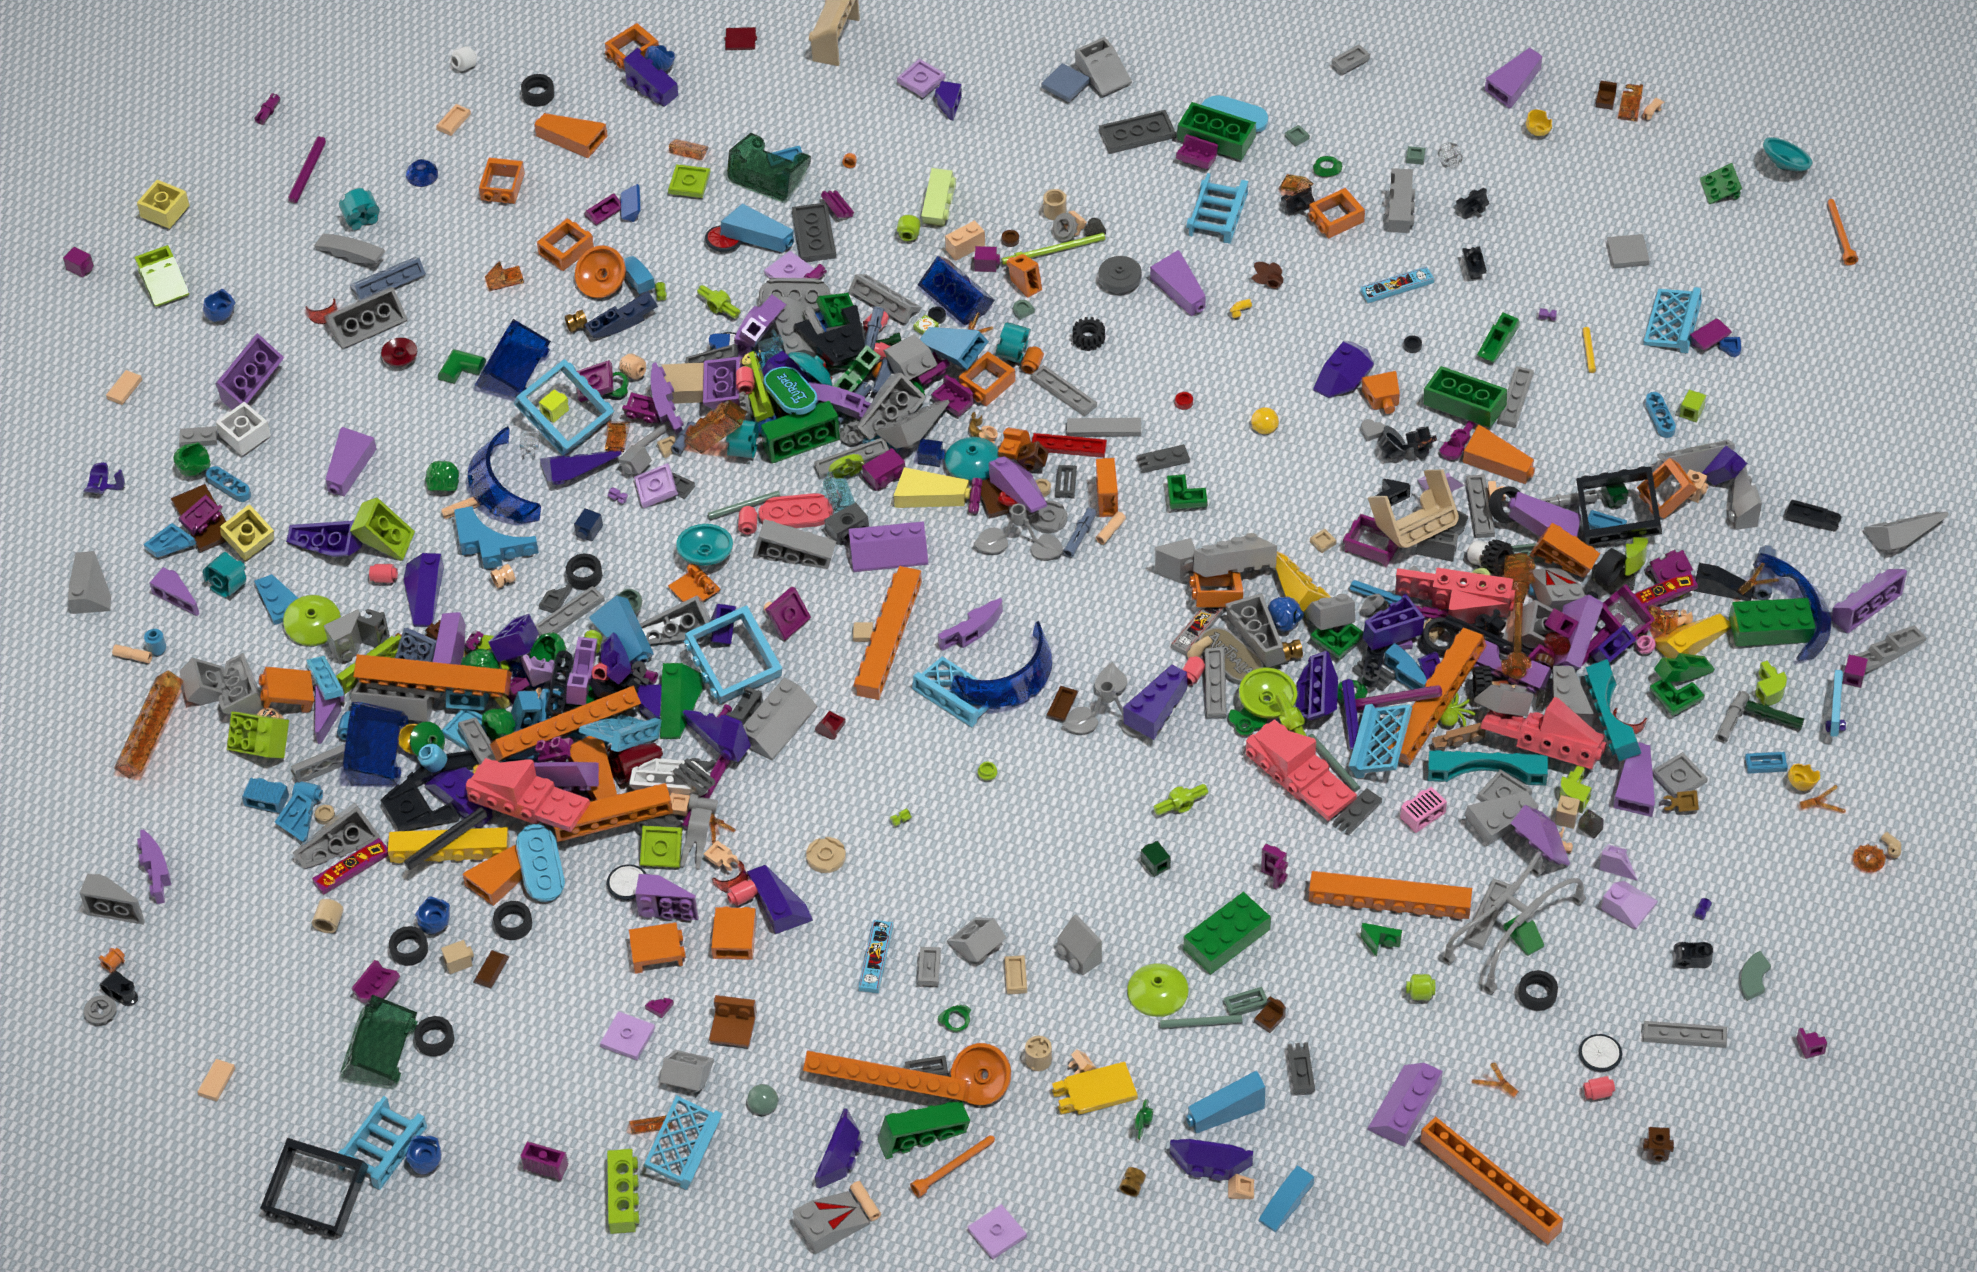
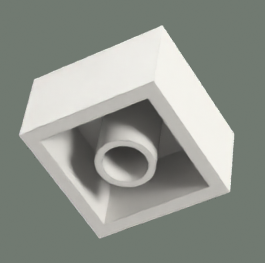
[216,402,271,456]

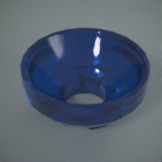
[406,159,438,187]

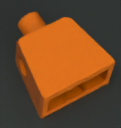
[1006,254,1042,298]
[1361,371,1400,414]

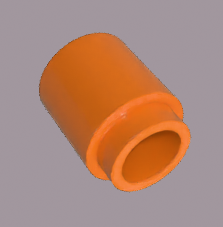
[1021,346,1044,374]

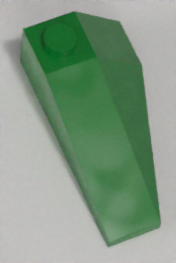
[660,663,703,739]

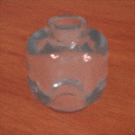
[1437,142,1463,169]

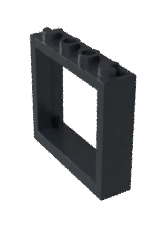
[1576,466,1662,546]
[260,1138,368,1238]

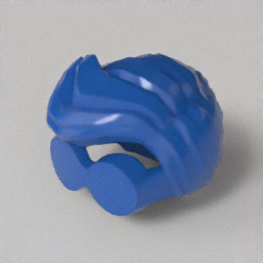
[645,45,675,71]
[202,289,236,322]
[1268,596,1304,632]
[415,896,450,934]
[406,1135,442,1174]

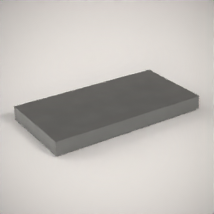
[1099,110,1176,154]
[792,202,837,262]

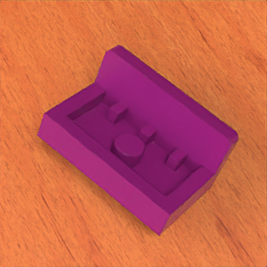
[1175,135,1218,169]
[911,352,950,385]
[931,375,973,417]
[622,392,660,424]
[178,495,223,536]
[1645,550,1693,584]
[1261,844,1288,889]
[351,960,400,1006]

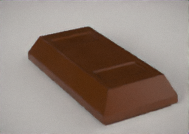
[1047,685,1079,722]
[473,950,509,989]

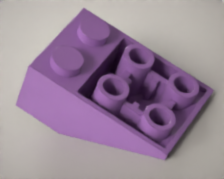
[1511,805,1570,866]
[635,874,699,921]

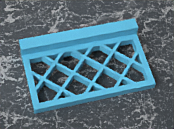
[1644,287,1702,353]
[912,656,1002,727]
[1349,704,1412,778]
[579,713,662,752]
[643,1095,723,1190]

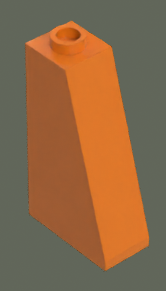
[534,113,608,158]
[1463,425,1535,484]
[567,736,617,801]
[463,844,523,906]

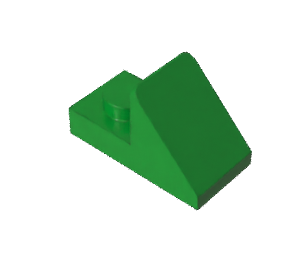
[1503,915,1544,956]
[1361,923,1402,956]

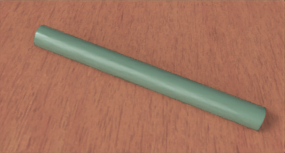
[708,490,781,520]
[1308,734,1360,792]
[1160,1015,1242,1028]

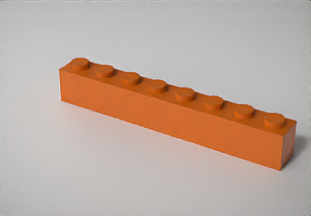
[854,566,922,700]
[1387,628,1487,766]
[353,654,512,698]
[489,686,641,762]
[1309,871,1472,919]
[803,1051,971,1102]
[1420,1116,1563,1245]

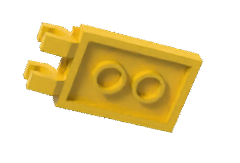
[1052,1061,1138,1115]

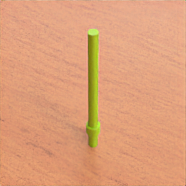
[1001,233,1105,265]

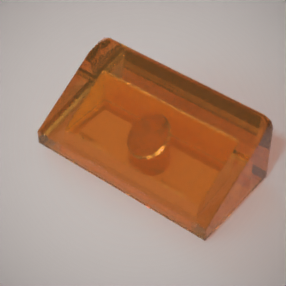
[669,139,708,160]
[1279,174,1314,193]
[629,1115,673,1134]

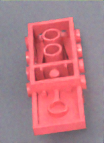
[1395,568,1515,624]
[1481,697,1607,769]
[1246,719,1357,821]
[466,758,590,832]

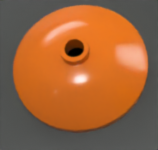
[575,245,626,298]
[951,1043,1011,1105]

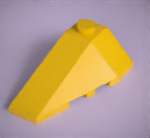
[1275,551,1331,612]
[1654,613,1731,659]

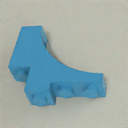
[454,506,539,569]

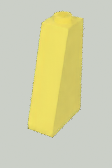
[894,467,971,508]

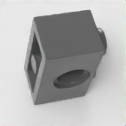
[824,502,869,545]

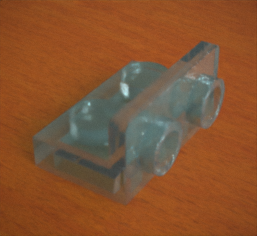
[757,329,784,369]
[823,472,855,511]

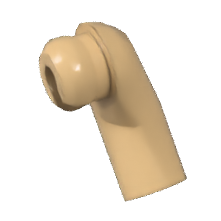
[1187,636,1212,658]
[1881,832,1901,858]

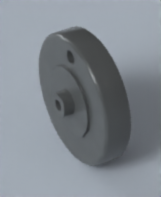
[1098,256,1142,293]

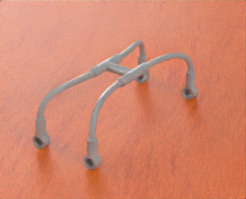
[1442,851,1586,994]

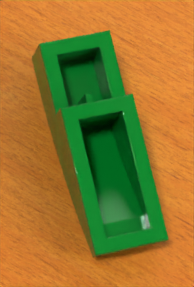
[1477,312,1520,363]
[1654,653,1715,682]

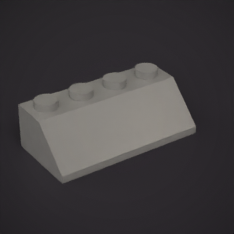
[324,287,408,349]
[773,297,823,365]
[743,678,817,761]
[351,681,435,723]

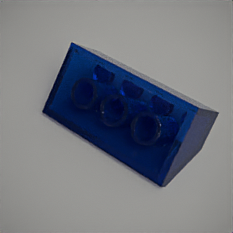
[917,256,995,325]

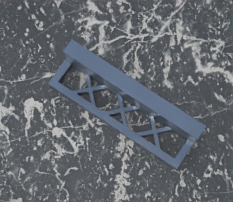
[350,257,426,300]

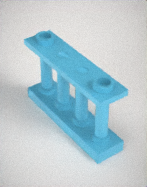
[1186,173,1248,244]
[338,1096,427,1190]

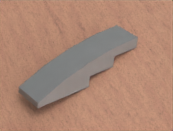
[314,234,386,264]
[1855,625,1927,673]

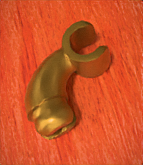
[969,412,983,437]

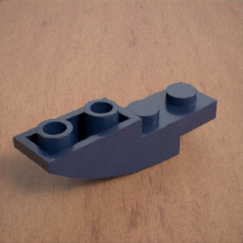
[584,291,658,338]

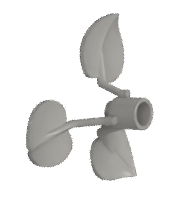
[974,504,1063,560]
[1063,662,1144,737]

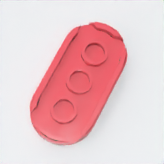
[759,493,834,528]

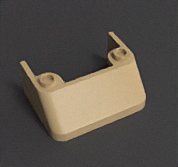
[809,0,860,66]
[1368,469,1459,548]

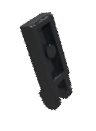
[1785,499,1842,532]

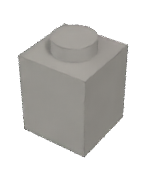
[619,445,652,475]

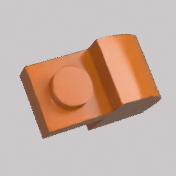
[998,427,1031,460]

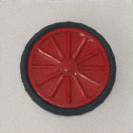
[705,225,742,252]

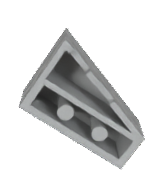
[1388,168,1415,233]
[1551,666,1594,727]

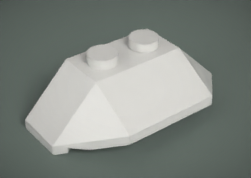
[629,758,710,797]

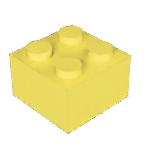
[137,180,190,229]
[220,504,274,561]

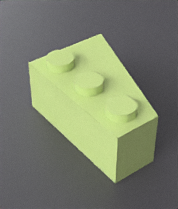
[921,168,956,226]

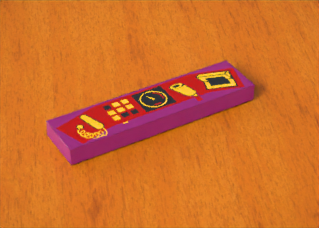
[1619,570,1698,617]
[312,838,389,895]

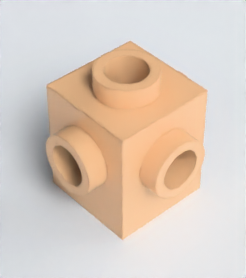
[1680,469,1709,503]

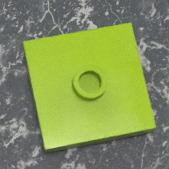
[668,164,711,198]
[640,826,683,868]

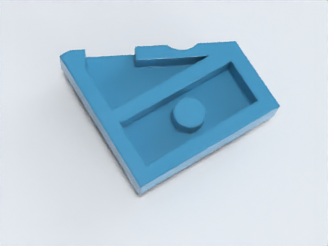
[143,523,196,558]

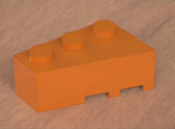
[1529,523,1600,578]

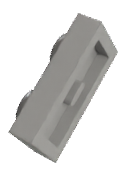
[1332,44,1370,74]
[179,426,218,448]
[918,947,941,986]

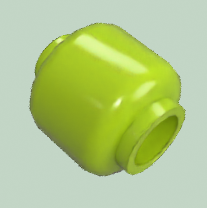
[897,215,921,241]
[1406,974,1436,1000]

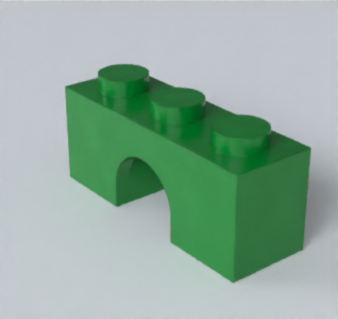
[834,345,881,392]

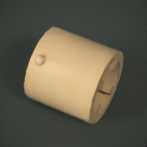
[1043,189,1067,220]
[311,899,344,933]
[1025,1036,1052,1071]

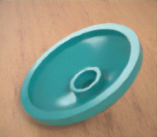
[1763,137,1813,171]
[788,352,833,386]
[945,437,999,482]
[676,524,733,566]

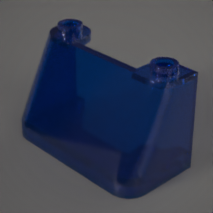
[474,319,551,398]
[343,702,408,786]

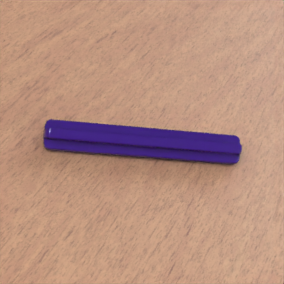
[1342,679,1359,750]

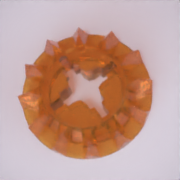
[1853,843,1886,872]

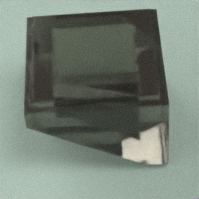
[1578,809,1604,838]

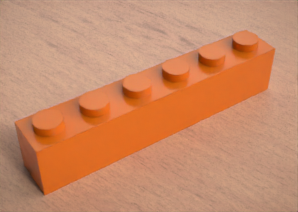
[553,783,673,842]

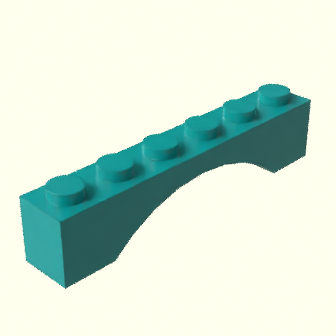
[1585,659,1642,761]
[1428,750,1548,786]

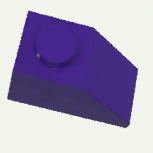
[935,81,962,121]
[1702,446,1748,485]
[1589,625,1636,663]
[637,685,662,720]

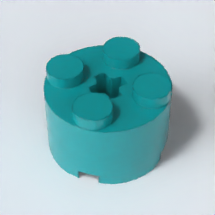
[339,188,380,230]
[996,322,1031,364]
[726,419,759,458]
[202,552,246,597]

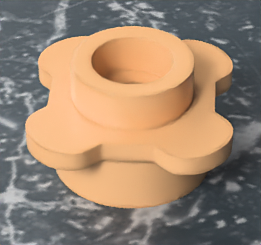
[979,426,998,443]

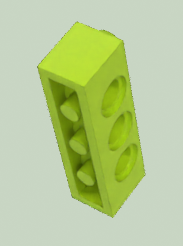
[607,1149,639,1234]

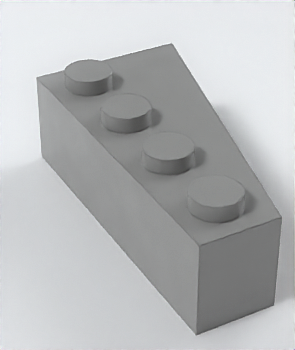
[753,519,836,569]
[1193,533,1277,577]
[1225,593,1286,667]

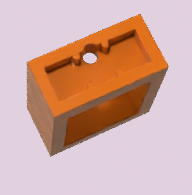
[605,23,659,70]
[479,157,525,204]
[1308,188,1365,239]
[537,218,594,271]
[958,351,1016,407]
[1096,458,1118,517]
[1636,458,1698,519]
[1189,570,1244,607]

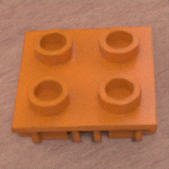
[668,564,721,602]

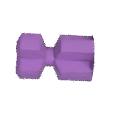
[1538,308,1557,321]
[608,487,628,504]

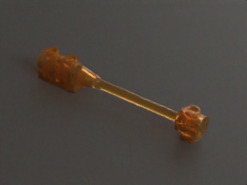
[1501,553,1535,679]

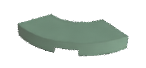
[1741,951,1771,1001]

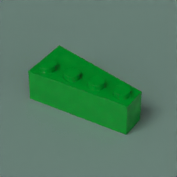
[877,1101,970,1160]

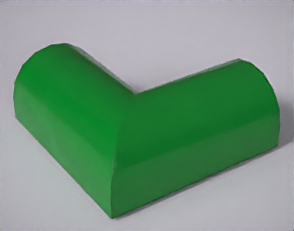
[816,293,853,328]
[438,349,486,384]
[1167,474,1208,509]
[1310,623,1363,660]
[1649,679,1705,716]

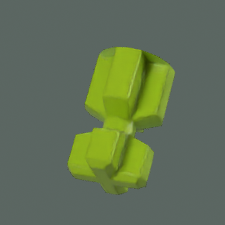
[655,282,667,301]
[890,808,912,826]

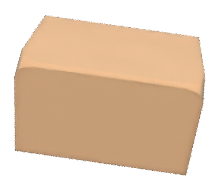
[1228,1174,1254,1199]

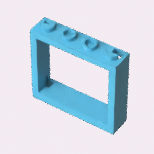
[514,359,614,456]
[683,605,783,704]

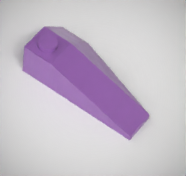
[989,456,1047,513]

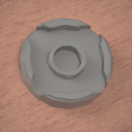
[1030,500,1068,534]

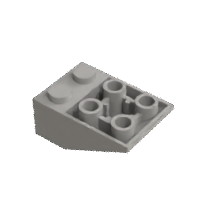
[1075,37,1132,96]

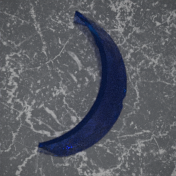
[467,426,541,524]
[1753,553,1831,661]
[951,620,1052,709]

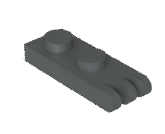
[1136,444,1190,473]
[1333,788,1382,835]
[1287,1042,1315,1094]

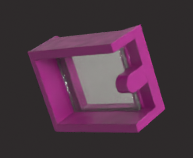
[1343,514,1399,568]
[1599,584,1655,643]

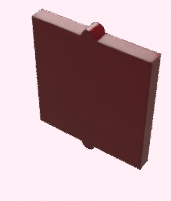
[724,27,758,50]

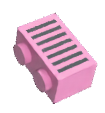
[1400,787,1447,833]

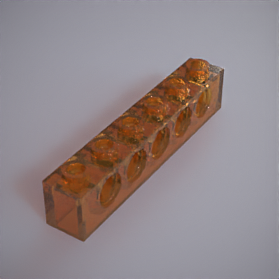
[114,670,183,779]

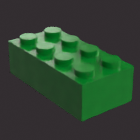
[1177,102,1256,160]
[1424,366,1507,428]
[761,401,840,464]
[1729,598,1816,646]
[1183,891,1271,975]

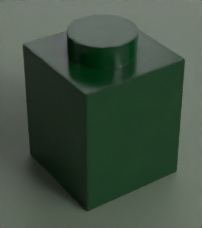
[1601,483,1628,508]
[1141,841,1171,877]

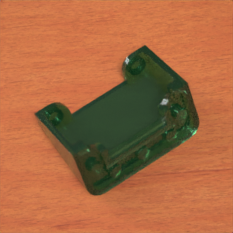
[727,133,811,201]
[339,994,418,1086]

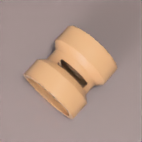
[490,564,516,588]

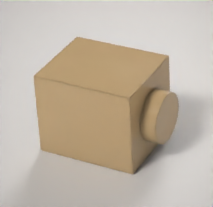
[1555,795,1580,829]
[441,940,474,974]

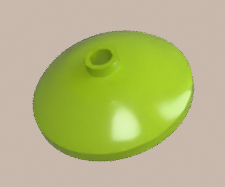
[283,595,341,646]
[1239,668,1297,719]
[1127,963,1189,1017]

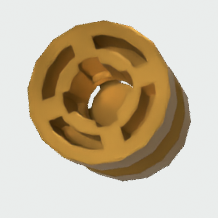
[564,310,587,332]
[1282,639,1303,661]
[1119,1167,1146,1197]

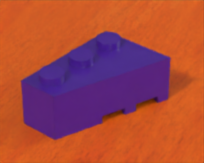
[623,48,679,107]
[1363,594,1425,650]
[488,614,539,662]

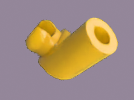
[1230,299,1252,318]

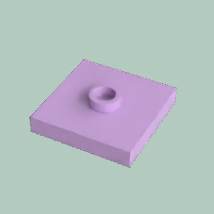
[897,59,946,98]
[764,251,814,279]
[634,463,678,508]
[600,1011,655,1060]
[967,1204,1027,1260]

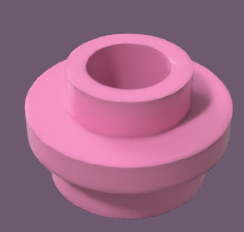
[1636,635,1656,654]

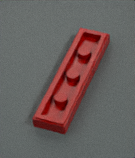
[1032,433,1107,458]

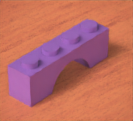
[566,637,597,705]
[1473,640,1552,693]

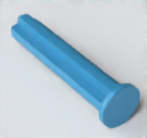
[1350,580,1402,604]

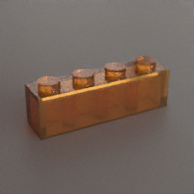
[684,400,747,454]

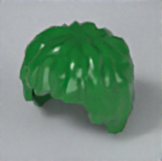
[173,442,211,477]
[425,460,459,491]
[530,632,567,662]
[461,649,499,669]
[482,709,515,741]

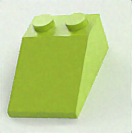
[350,497,415,561]

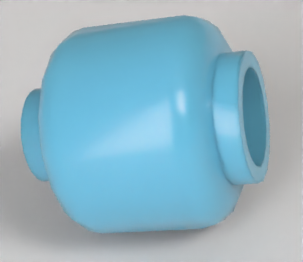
[418,743,447,773]

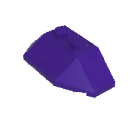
[1313,341,1374,398]
[1296,650,1338,721]
[425,767,493,828]
[815,1108,863,1188]
[1170,1139,1254,1181]

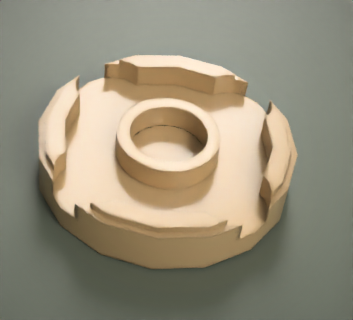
[806,837,846,873]

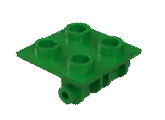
[1700,163,1742,204]

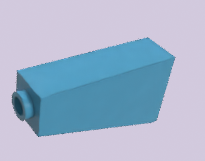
[720,203,794,253]
[920,327,989,370]
[589,595,654,664]
[1186,1071,1266,1134]

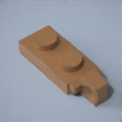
[1432,722,1486,751]

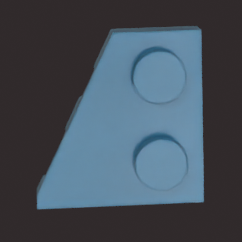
[274,790,314,842]

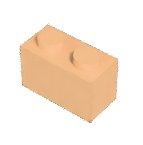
[945,220,985,261]

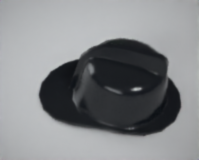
[1378,425,1407,459]

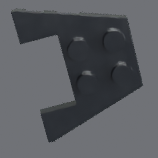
[793,305,865,366]
[380,764,460,831]

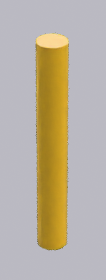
[1583,327,1596,373]

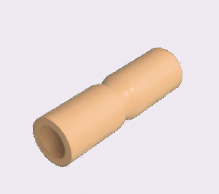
[1096,511,1126,545]
[112,644,152,663]
[850,1181,881,1221]

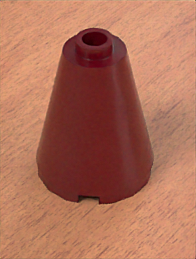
[607,743,663,785]

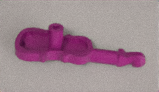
[1439,420,1476,460]

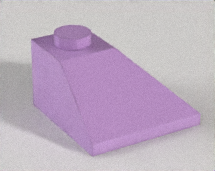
[1601,881,1658,930]

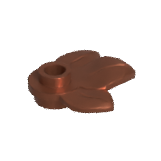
[1252,262,1284,288]

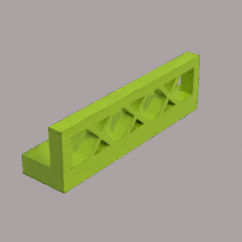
[743,351,774,422]
[336,634,401,694]

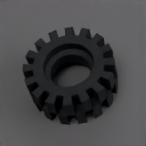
[1073,317,1105,351]
[1481,539,1514,576]
[1472,666,1493,698]

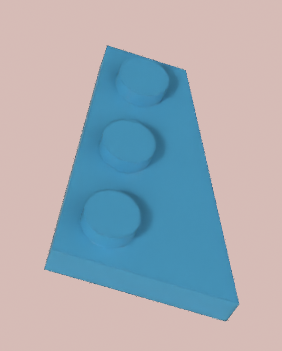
[254,574,298,625]

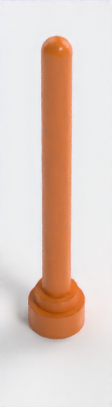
[1827,199,1858,266]
[910,1135,995,1198]

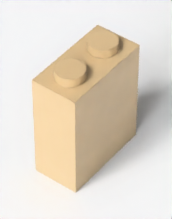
[662,363,704,404]

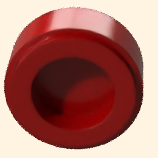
[1175,392,1193,410]

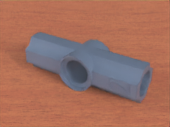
[1754,545,1776,600]

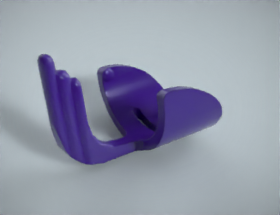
[83,462,125,494]

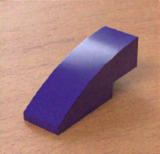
[601,632,631,684]

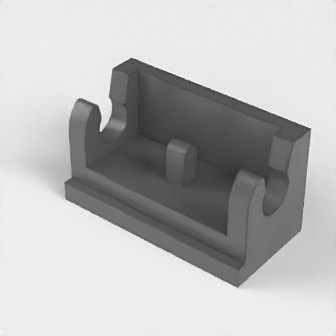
[1416,531,1459,561]
[357,609,390,648]
[727,687,763,725]

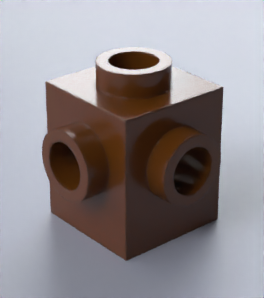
[1017,441,1049,471]
[1643,1127,1674,1161]

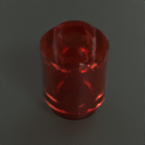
[1544,632,1571,655]

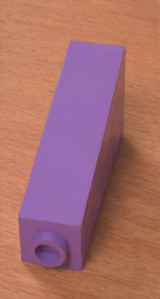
[1485,47,1542,109]
[1150,250,1206,316]
[325,427,377,497]
[1507,492,1581,537]
[1553,595,1603,671]
[433,612,466,665]
[1613,742,1655,817]

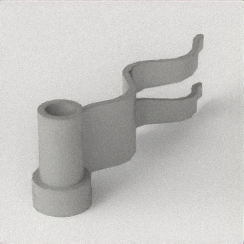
[680,793,718,870]

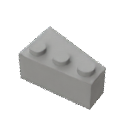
[1464,791,1539,846]

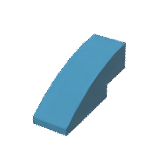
[624,256,655,294]
[1384,643,1427,690]
[1259,1165,1314,1233]

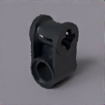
[1673,942,1713,969]
[99,970,138,1006]

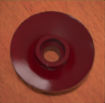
[381,338,418,366]

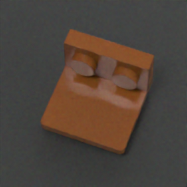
[709,995,757,1047]

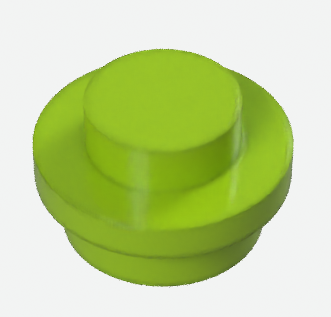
[978,761,997,780]

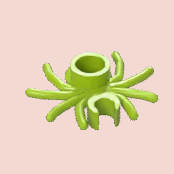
[1434,693,1475,728]

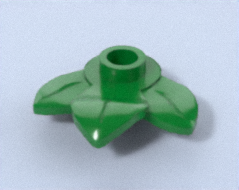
[1229,707,1268,736]
[1135,1099,1154,1140]

